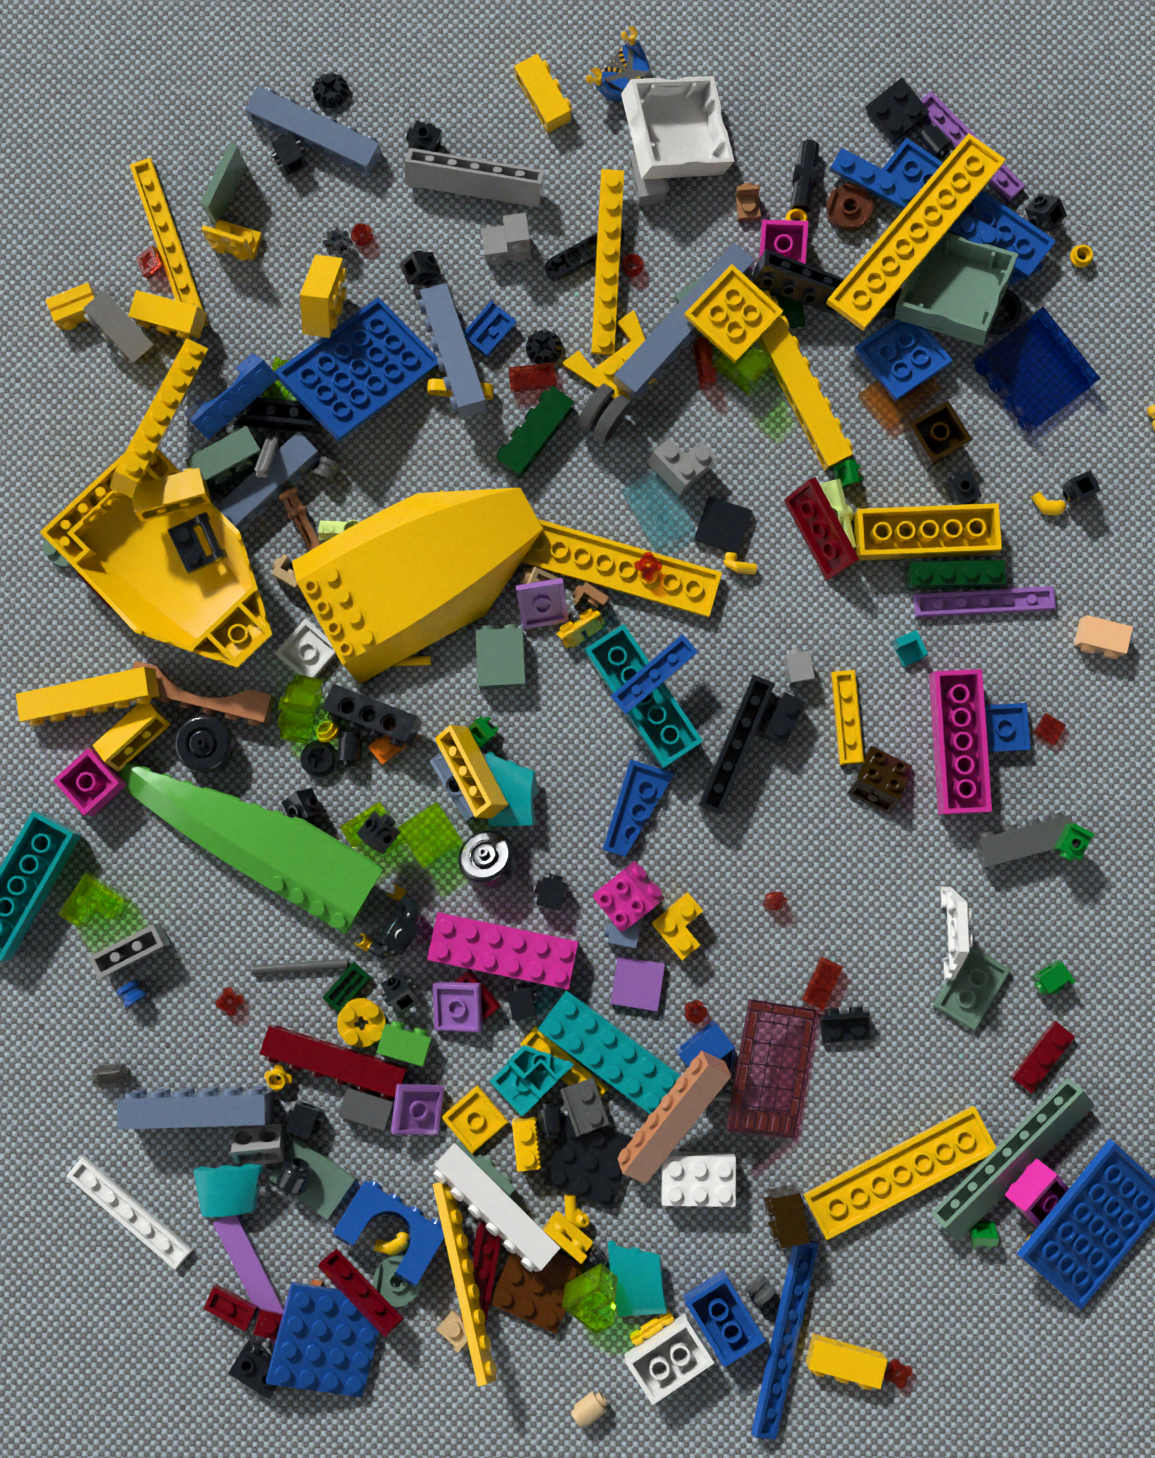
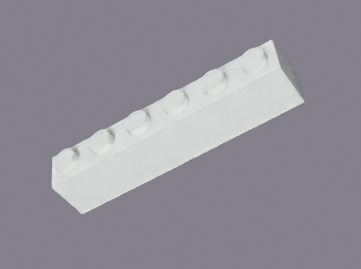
[431,1143,560,1272]

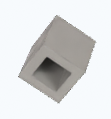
[783,648,815,685]

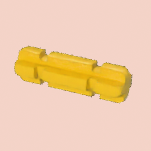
[630,1310,674,1346]

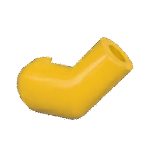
[564,1194,590,1228]

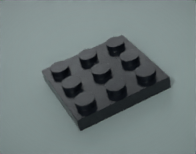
[544,1114,633,1208]

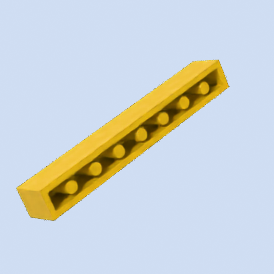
[757,290,853,471]
[109,338,208,498]

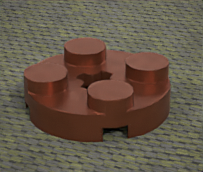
[826,183,873,231]

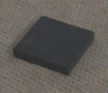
[693,496,753,555]

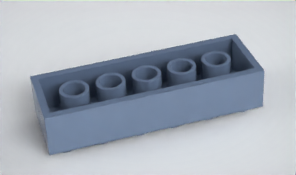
[117,1085,274,1130]

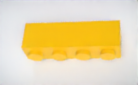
[435,725,508,818]

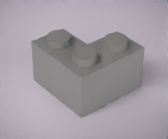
[481,213,531,265]
[648,438,718,496]

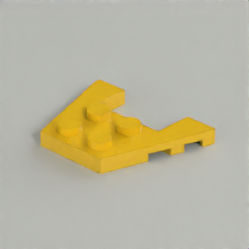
[562,310,656,400]

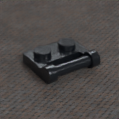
[168,512,227,574]

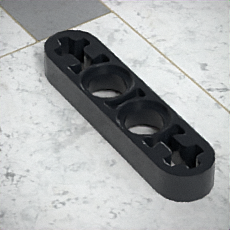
[545,227,625,281]

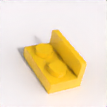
[542,1211,593,1264]

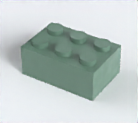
[185,426,262,495]

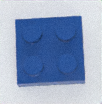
[985,703,1031,753]

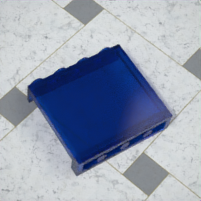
[973,307,1101,433]

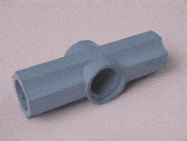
[429,753,474,822]

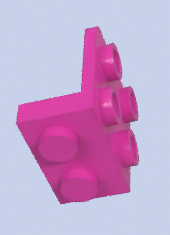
[593,861,665,931]

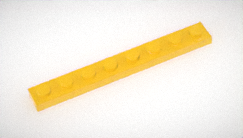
[591,169,624,356]
[433,1182,497,1387]

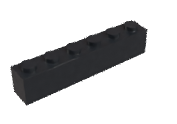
[697,674,775,816]

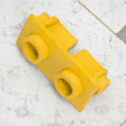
[556,608,606,649]

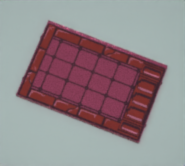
[726,999,819,1139]

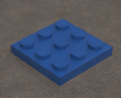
[854,319,953,402]

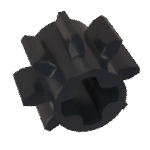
[323,227,353,258]

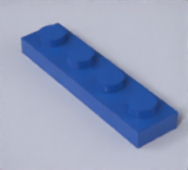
[610,634,698,715]

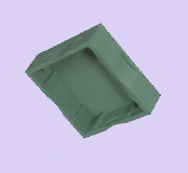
[895,232,1018,346]

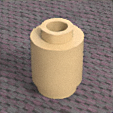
[571,1390,608,1428]

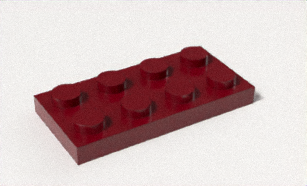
[784,477,860,581]

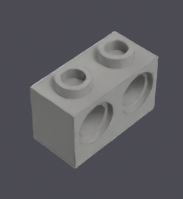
[231,1123,286,1167]

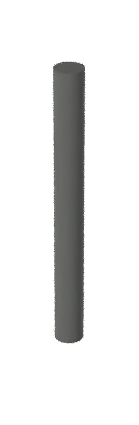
[252,959,348,975]

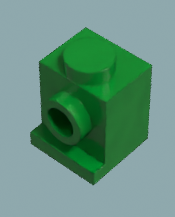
[1054,823,1095,862]
[1032,961,1076,996]

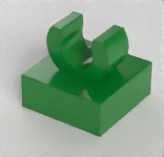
[833,459,863,489]
[468,716,499,748]
[969,1221,999,1250]

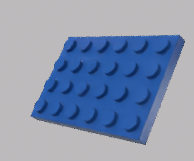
[274,297,438,442]
[1016,1139,1155,1310]

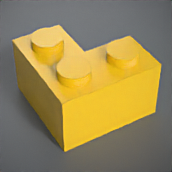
[650,892,703,960]

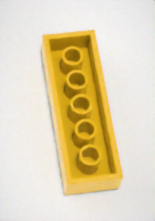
[853,503,1002,561]

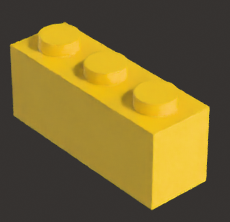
[514,53,573,133]
[128,290,207,340]
[131,468,211,522]
[92,702,171,772]
[805,1333,888,1390]

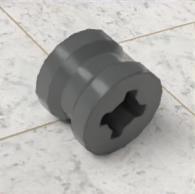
[313,456,342,484]
[745,1274,776,1306]

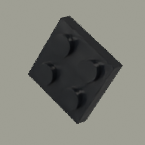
[865,77,930,144]

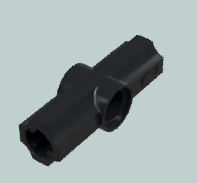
[790,139,820,212]

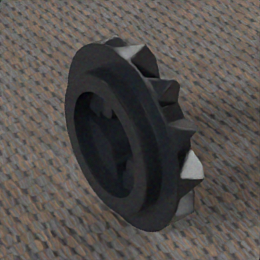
[312,71,349,108]
[526,329,562,366]
[301,740,338,778]

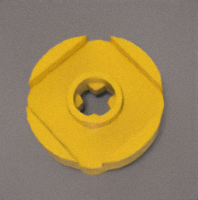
[337,998,385,1047]

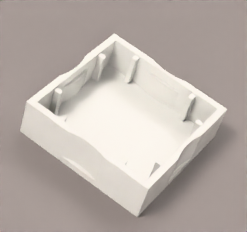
[621,76,734,180]

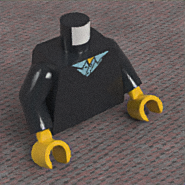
[355,884,421,960]

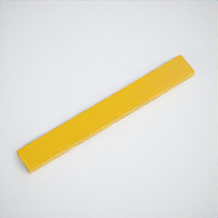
[130,157,209,327]

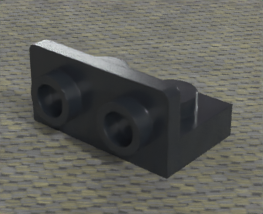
[819,1006,870,1043]

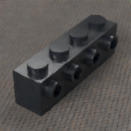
[753,249,844,316]

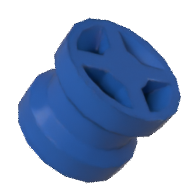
[116,979,147,1008]

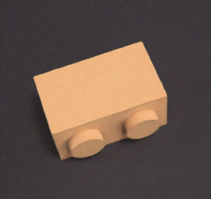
[1074,615,1133,659]

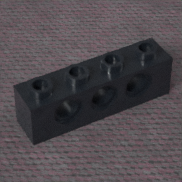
[228,397,321,434]
[322,683,422,748]

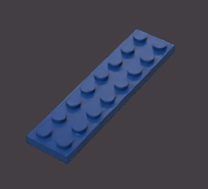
[882,138,1056,280]

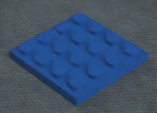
[266,1282,379,1397]

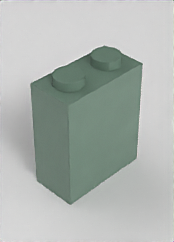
[475,624,526,689]

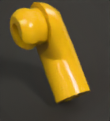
[1031,491,1066,516]
[723,552,757,575]
[374,1232,409,1255]

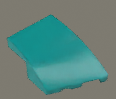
[486,752,539,827]
[489,1045,574,1117]
[193,1163,263,1217]
[608,1240,667,1317]

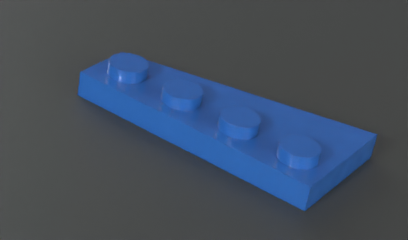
[602,759,675,857]

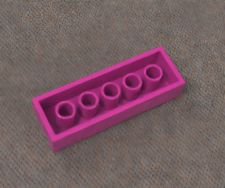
[929,669,992,815]
[427,912,578,989]

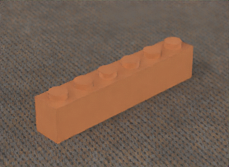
[617,1050,731,1184]

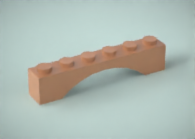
[132,661,275,727]

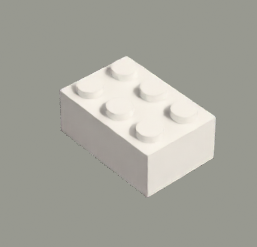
[661,1151,736,1207]
[625,1313,714,1405]

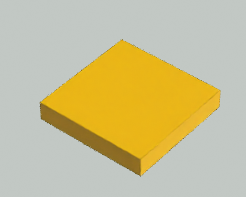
[441,1085,509,1154]

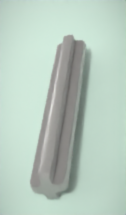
[255,429,281,478]

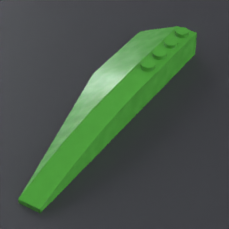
[117,762,384,935]

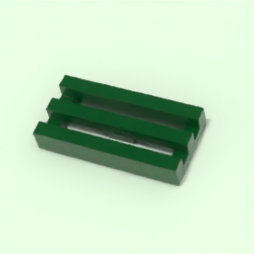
[322,961,372,1013]

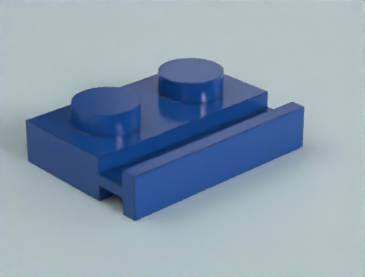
[463,300,517,358]

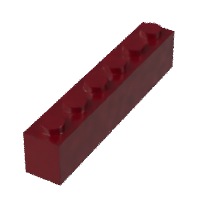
[259,1024,408,1100]

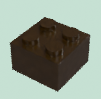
[903,400,973,470]
[763,1184,810,1248]

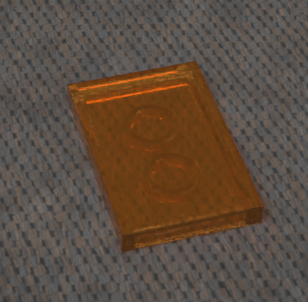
[858,377,942,431]

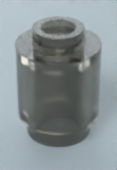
[92,1063,131,1090]

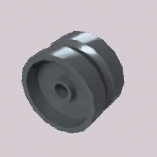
[576,383,632,444]

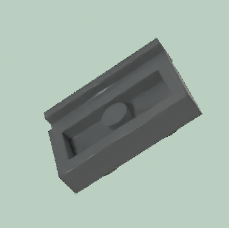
[560,1077,609,1136]

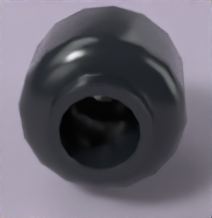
[276,1158,312,1197]

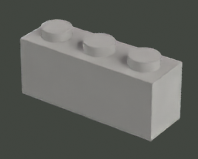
[83,290,154,364]
[88,924,171,979]

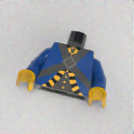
[586,26,650,102]

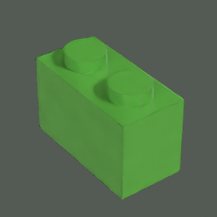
[376,1020,433,1066]

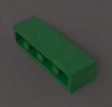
[496,386,575,480]
[905,560,1006,591]

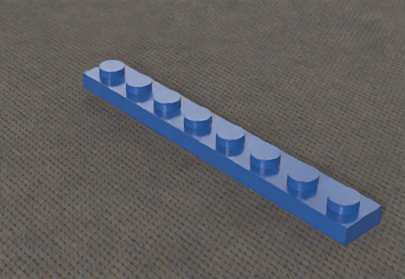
[830,148,1003,247]
[751,1240,819,1440]

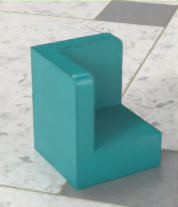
[891,630,928,667]

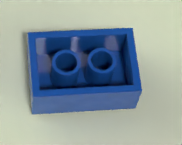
[683,1270,766,1368]

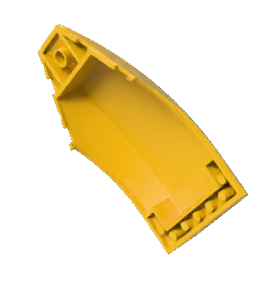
[40,449,273,668]
[292,488,543,684]

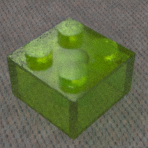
[397,802,464,868]

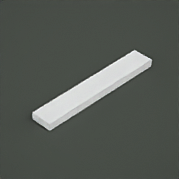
[67,1156,193,1271]

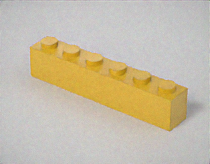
[16,667,159,726]

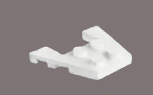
[940,887,973,980]

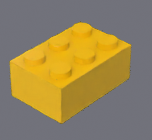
[300,255,348,338]

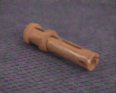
[278,488,321,551]

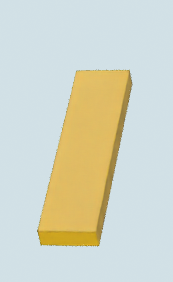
[831,670,864,765]
[520,1026,609,1098]

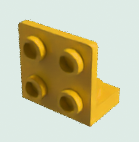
[201,219,263,261]

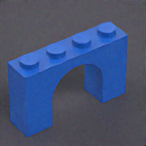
[184,353,277,440]
[332,1180,444,1287]

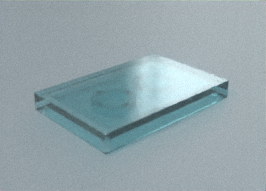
[621,472,695,551]

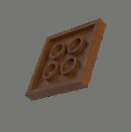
[490,1251,585,1334]

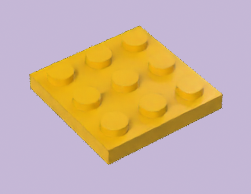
[684,264,783,363]

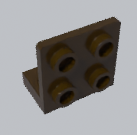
[847,746,913,815]

